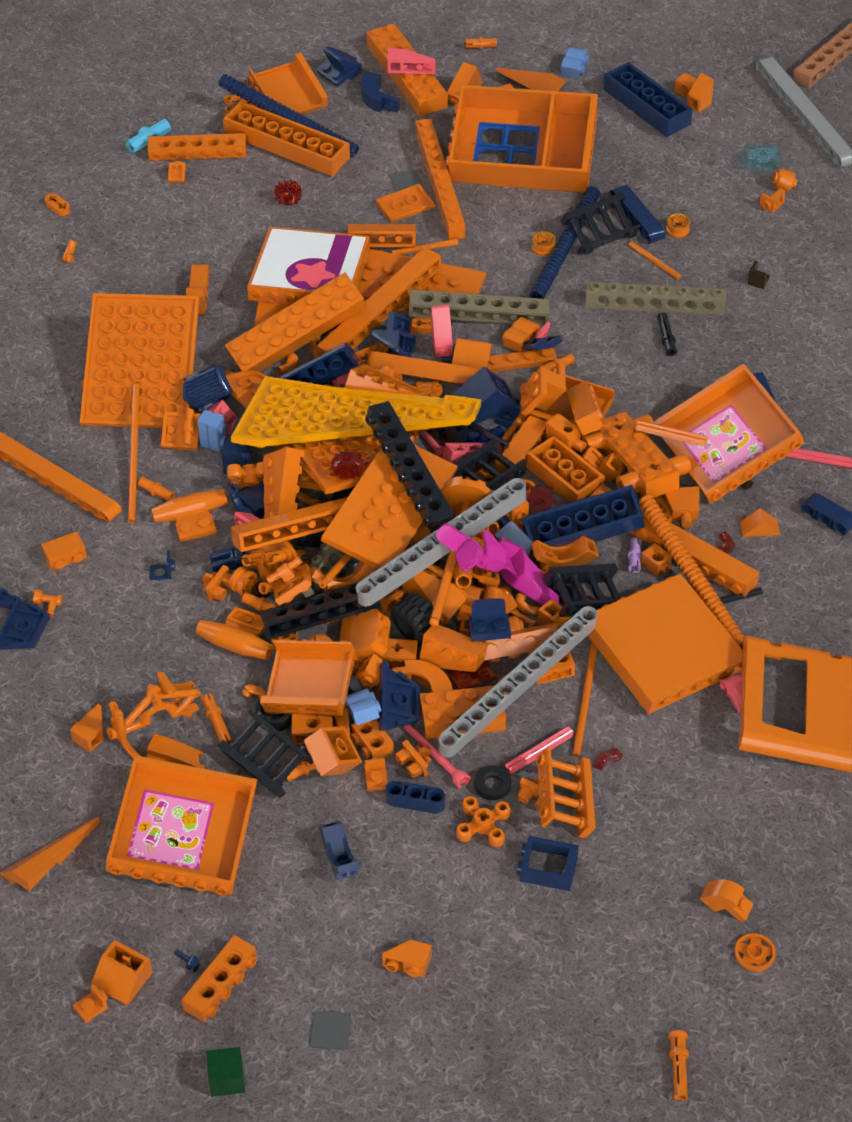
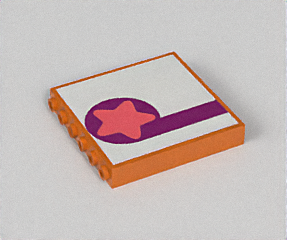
[247,227,370,305]

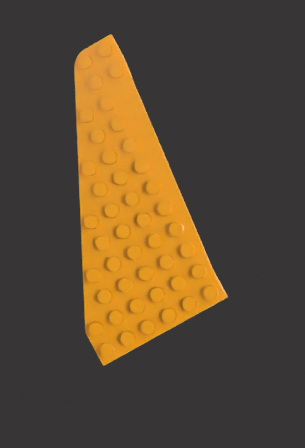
[231,376,481,448]

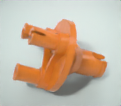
[241,541,309,594]

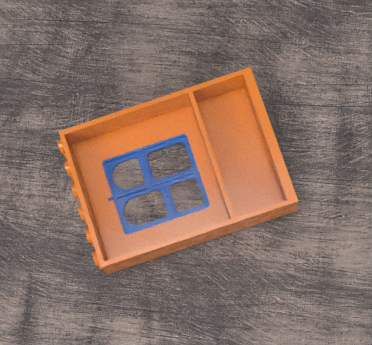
[446,85,598,193]

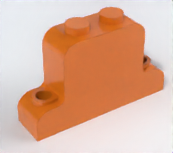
[339,609,391,677]

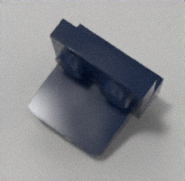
[316,46,362,87]
[371,312,416,357]
[183,365,232,412]
[468,598,511,642]

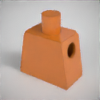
[546,413,587,453]
[663,486,700,528]

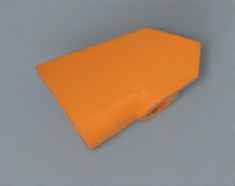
[457,586,518,621]

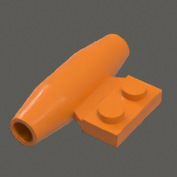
[151,489,228,542]
[452,561,500,589]
[196,606,273,660]

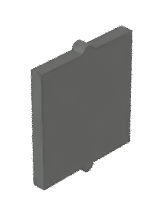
[390,170,423,192]
[310,1010,351,1050]

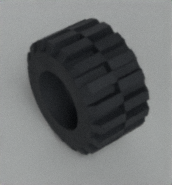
[391,593,441,646]

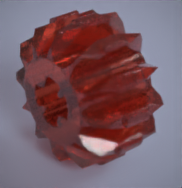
[274,179,302,206]
[331,451,364,480]

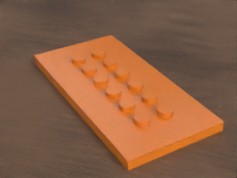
[358,249,487,322]
[321,445,458,569]

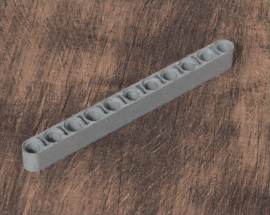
[756,57,852,168]
[356,478,527,607]
[439,606,598,757]

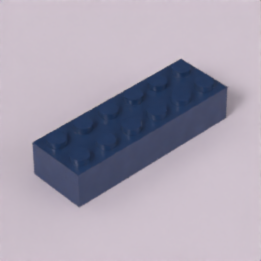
[604,62,692,137]
[522,485,645,560]

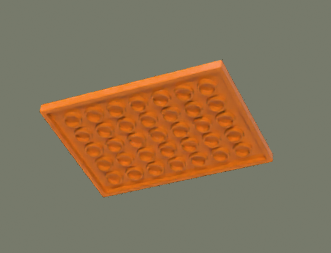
[80,293,200,428]

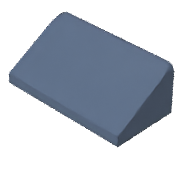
[495,521,533,555]

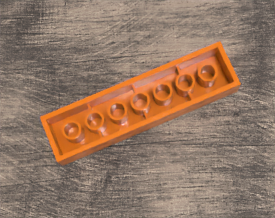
[366,23,448,117]
[223,101,350,177]
[225,272,366,372]

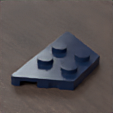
[379,661,420,731]

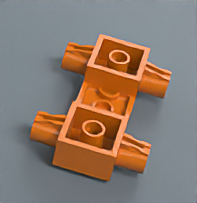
[581,412,691,498]

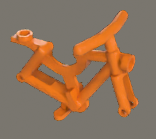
[107,672,201,759]

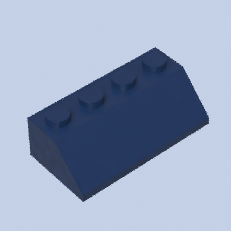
[281,342,359,385]

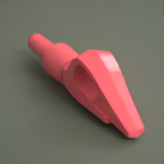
[525,321,551,351]

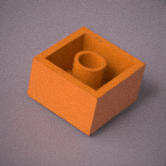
[304,726,362,776]

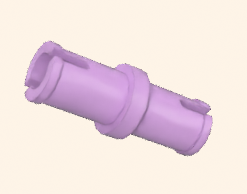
[628,537,642,573]

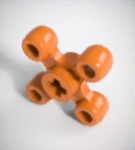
[227,462,264,488]
[456,796,511,848]

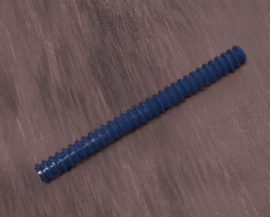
[219,74,359,158]
[530,186,600,299]

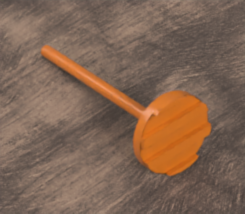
[429,476,494,627]

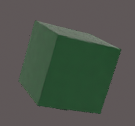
[206,1047,245,1097]

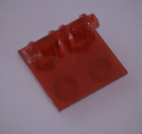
[446,661,497,690]

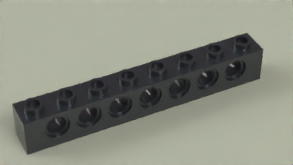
[365,401,455,533]

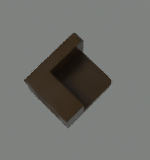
[747,261,770,289]

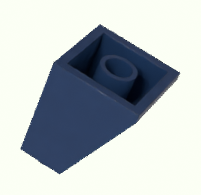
[453,366,518,423]

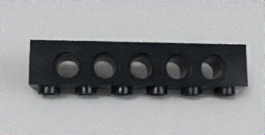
[259,582,382,640]

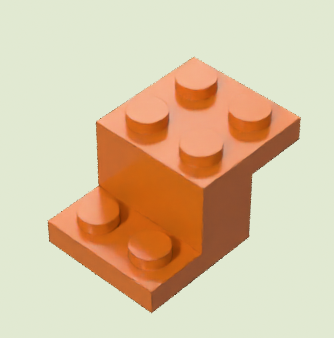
[520,362,566,416]

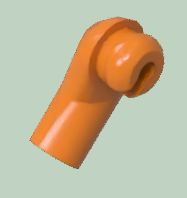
[514,593,539,616]

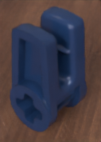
[210,546,246,573]

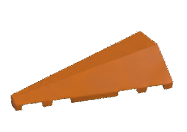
[0,817,101,891]

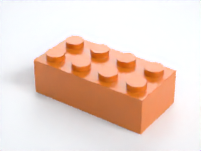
[526,435,605,503]
[420,685,506,739]

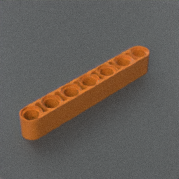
[367,351,480,385]

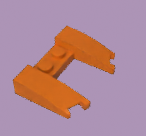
[146,734,205,769]

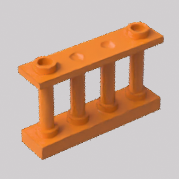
[536,747,596,838]

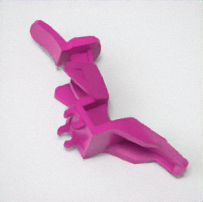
[436,524,560,606]

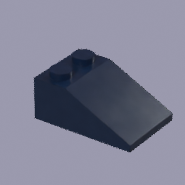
[221,412,252,475]

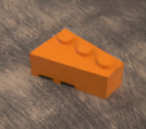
[419,625,488,672]

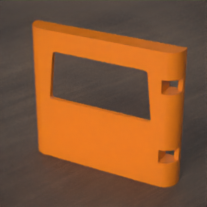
[738,635,852,772]

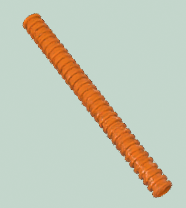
[638,495,745,650]

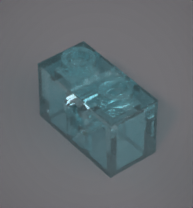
[743,145,781,171]

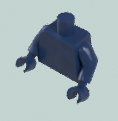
[225,482,265,519]

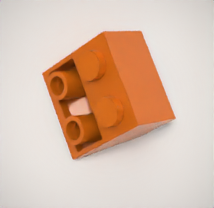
[91,940,153,1006]

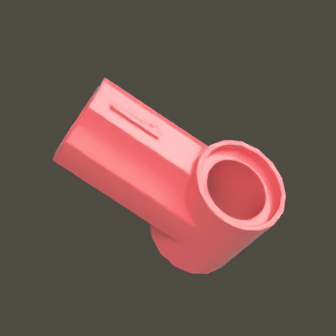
[720,674,742,713]

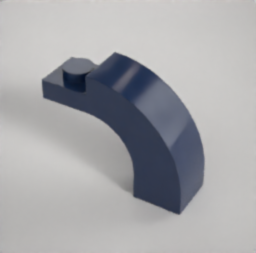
[361,71,400,113]
[319,821,360,880]

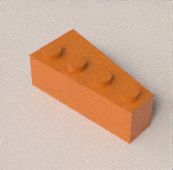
[344,364,428,396]
[263,447,304,518]

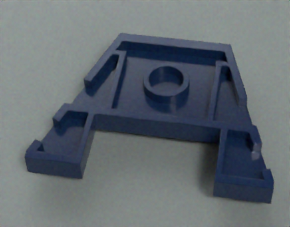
[0,588,50,650]

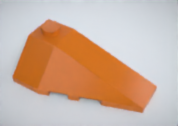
[402,571,469,627]

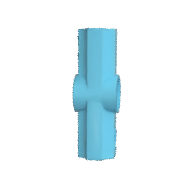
[125,119,171,153]

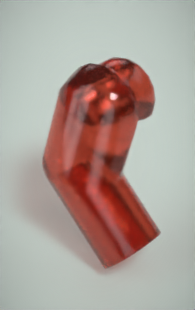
[719,531,735,554]
[593,748,622,771]

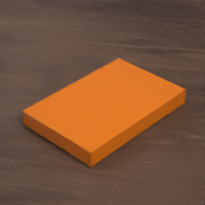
[375,184,435,223]

